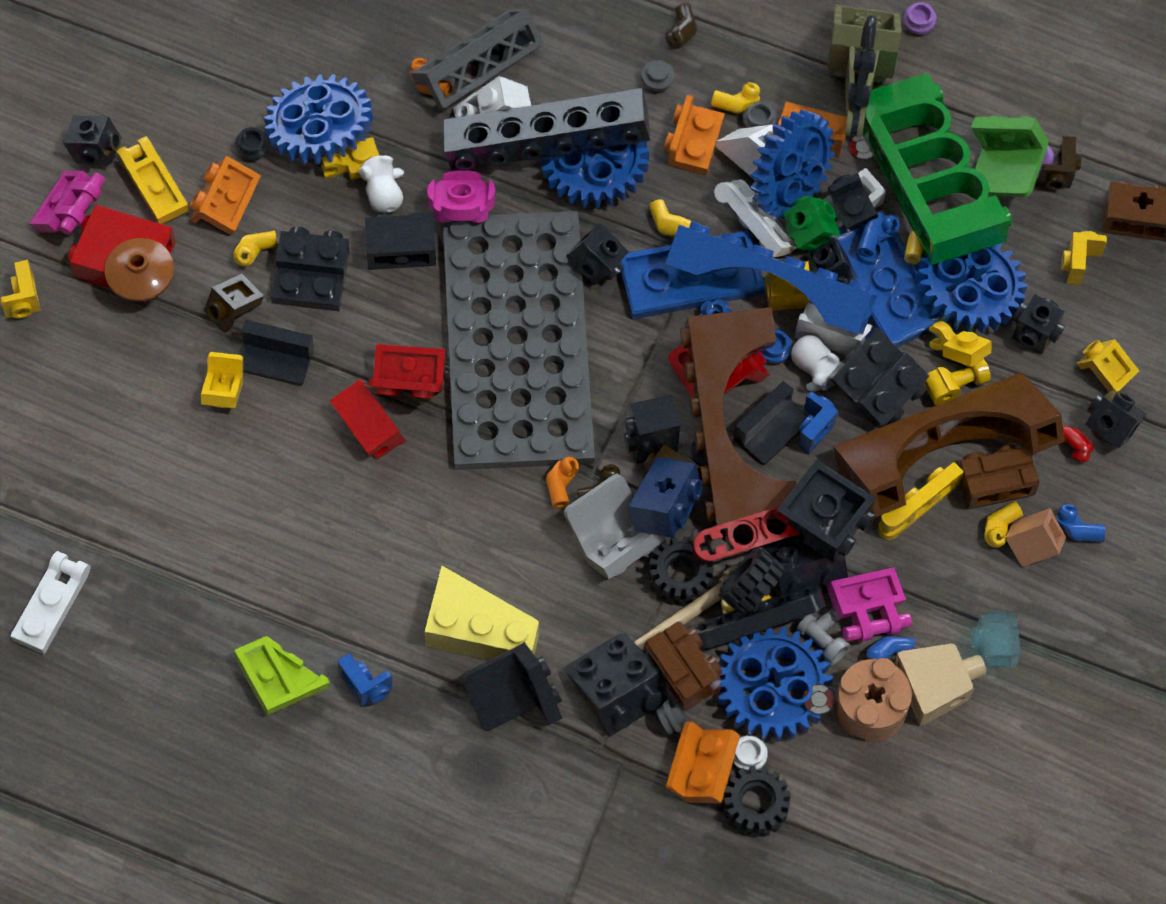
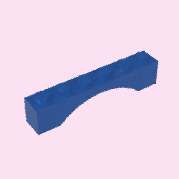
[665,221,877,334]

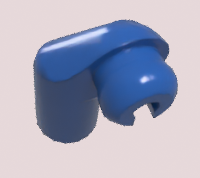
[857,215,901,257]
[1056,504,1105,542]
[866,636,915,659]

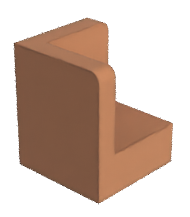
[1006,508,1066,566]

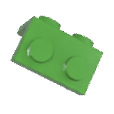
[971,116,1049,197]

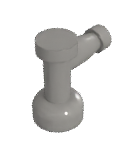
[797,606,850,666]

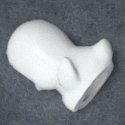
[359,155,404,214]
[791,335,841,391]

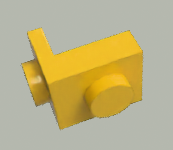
[1061,231,1107,285]
[201,352,243,408]

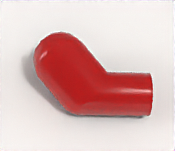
[1063,426,1094,463]

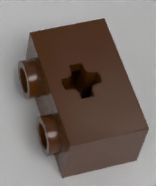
[1102,181,1166,242]

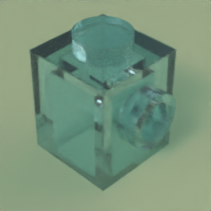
[971,610,1021,668]

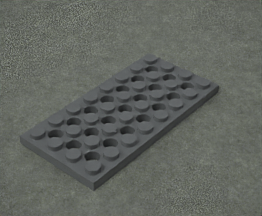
[443,211,595,470]

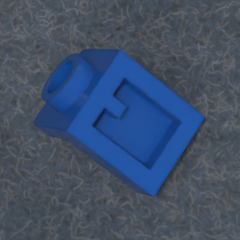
[798,392,838,454]
[337,653,393,707]

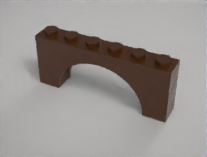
[680,307,797,527]
[834,372,1065,517]

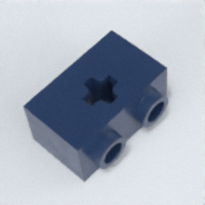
[629,457,703,538]

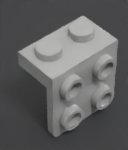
[564,474,666,579]

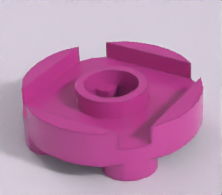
[427,170,495,223]

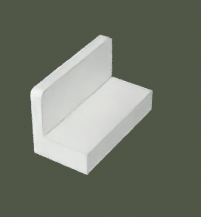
[795,302,872,356]

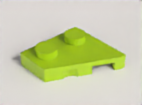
[233,636,330,716]

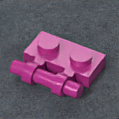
[29,171,105,235]
[826,567,912,642]

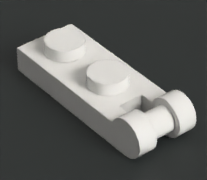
[714,180,797,257]
[10,551,90,655]

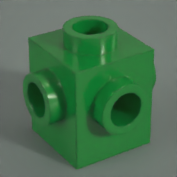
[783,196,841,251]

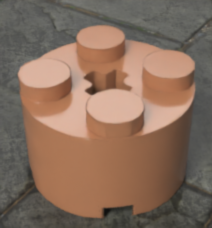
[835,658,912,742]

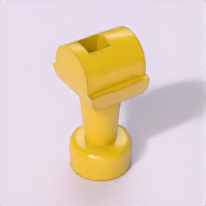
[924,358,991,405]

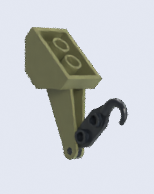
[827,5,901,137]

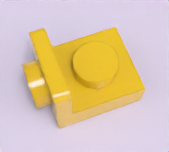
[0,260,41,318]
[1077,339,1139,392]

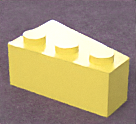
[425,566,539,660]

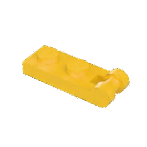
[116,136,189,224]
[878,462,964,540]

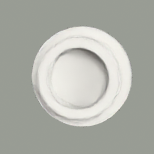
[733,736,768,772]

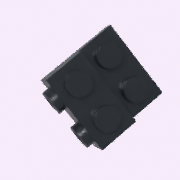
[271,227,350,312]
[827,327,929,427]
[775,460,876,562]

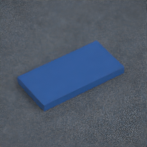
[837,210,950,347]
[620,230,766,320]

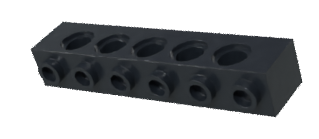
[444,88,650,171]

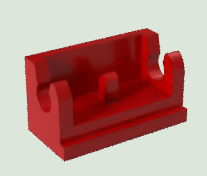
[329,378,406,459]

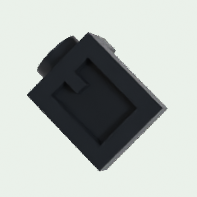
[827,173,878,233]

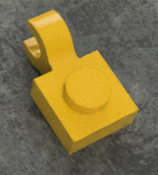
[321,137,379,180]
[929,321,992,367]

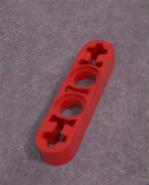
[692,506,801,563]

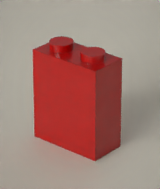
[68,204,176,301]

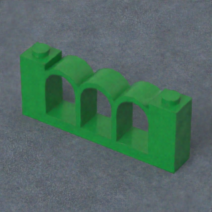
[862,73,1012,265]

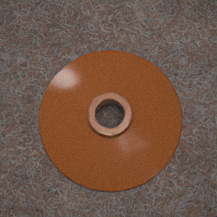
[104,238,174,301]

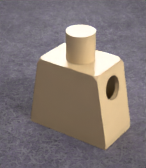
[894,644,986,726]

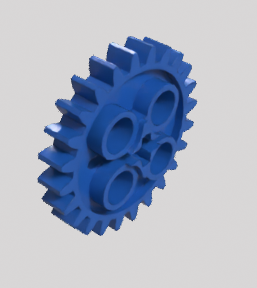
[264,74,374,164]
[750,110,835,219]
[540,141,649,209]
[915,243,1027,334]
[717,626,833,742]

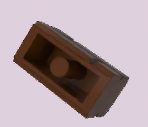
[958,444,1039,509]
[644,621,723,711]

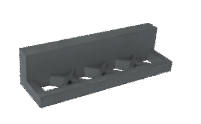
[410,9,544,109]

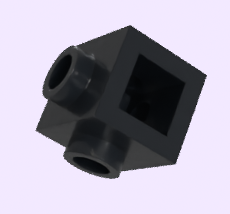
[62,115,122,165]
[566,223,629,285]
[1012,294,1065,355]
[1085,390,1147,448]

